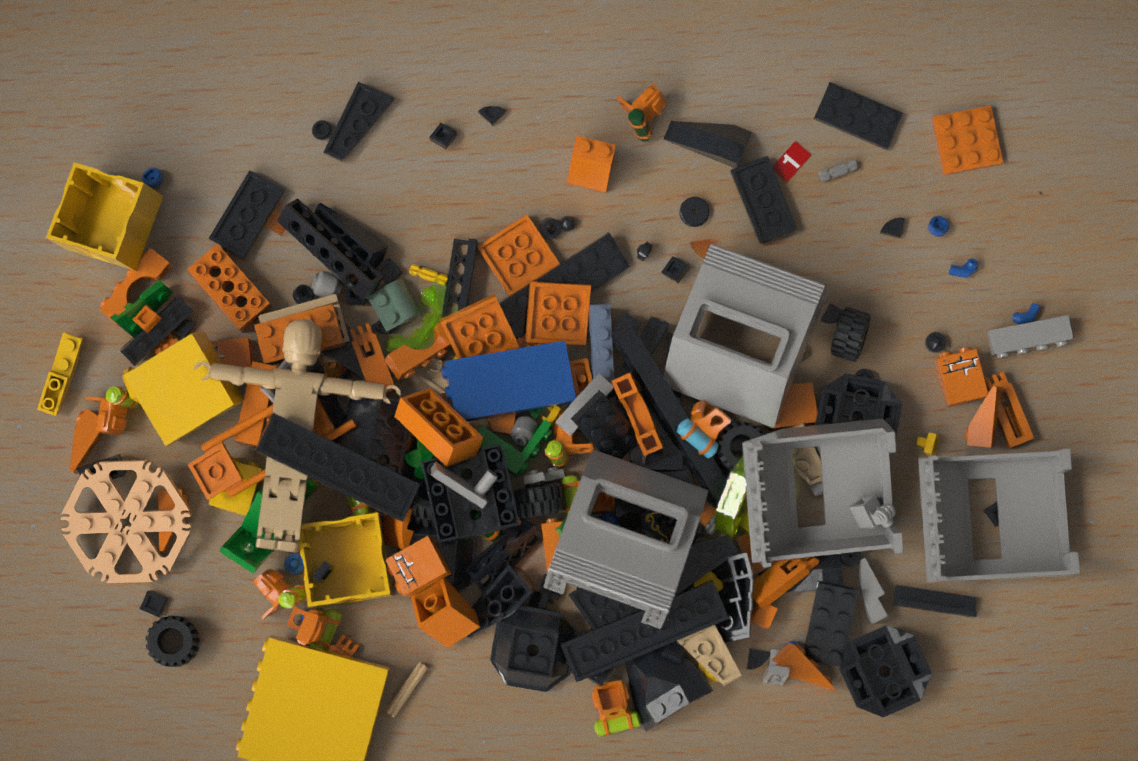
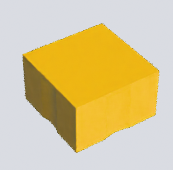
[46,162,163,271]
[123,331,244,446]
[299,512,393,609]

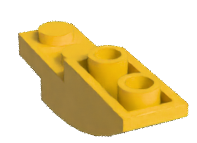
[37,332,84,416]

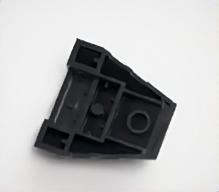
[680,552,753,643]
[625,646,714,732]

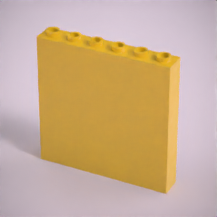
[236,635,390,761]

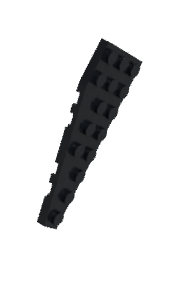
[569,535,738,630]

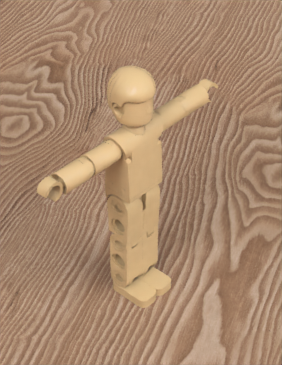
[193,319,401,552]

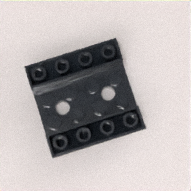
[340,398,418,480]
[421,444,520,542]

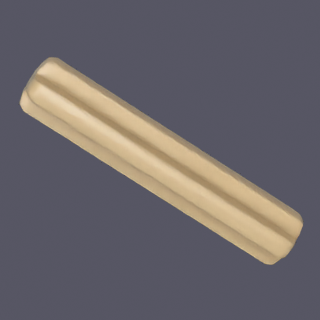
[386,662,428,717]

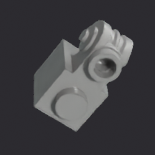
[849,495,896,529]

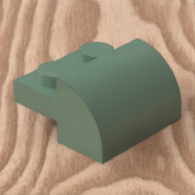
[368,279,423,333]

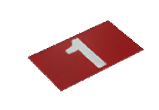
[772,141,811,182]

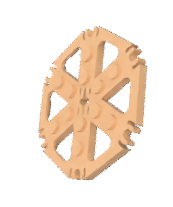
[61,460,192,583]

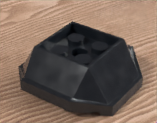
[815,373,902,441]
[393,520,477,598]
[490,605,578,692]
[839,625,932,718]

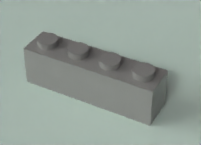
[986,315,1074,359]

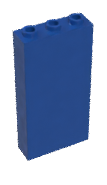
[441,341,576,421]

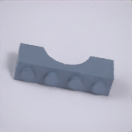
[588,304,614,385]

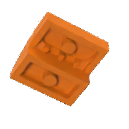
[383,508,413,549]

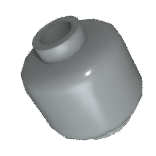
[311,271,342,297]
[510,416,539,446]

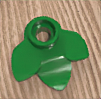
[405,440,437,479]

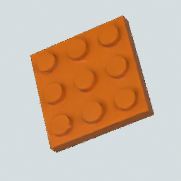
[932,105,1003,175]
[477,214,559,296]
[525,281,591,345]
[439,294,520,359]

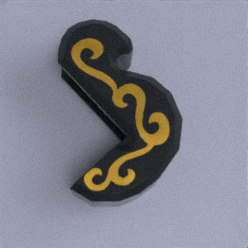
[639,509,671,544]

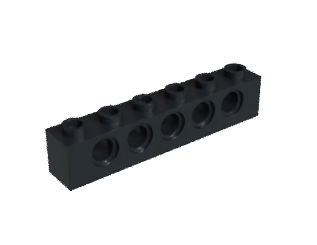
[277,198,384,300]

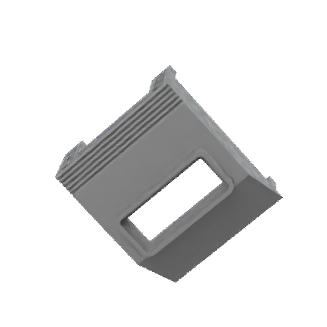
[663,243,829,428]
[743,419,903,567]
[918,449,1080,582]
[543,450,708,629]

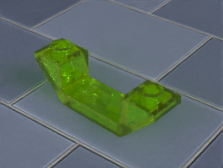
[386,284,441,354]
[715,455,747,537]

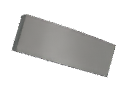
[555,374,614,436]
[858,558,888,624]

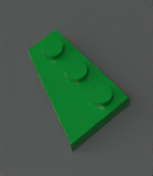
[110,280,173,337]

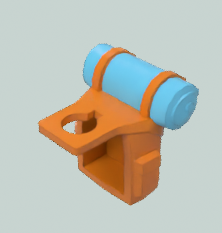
[677,400,731,458]

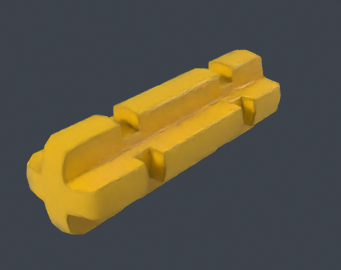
[409,264,448,286]

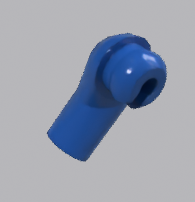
[949,258,978,278]
[1012,303,1041,325]

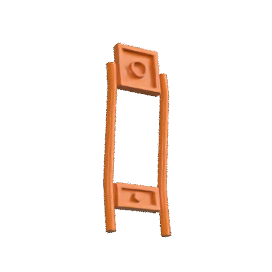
[188,373,356,500]

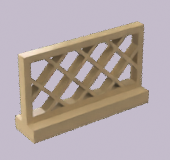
[258,294,350,343]

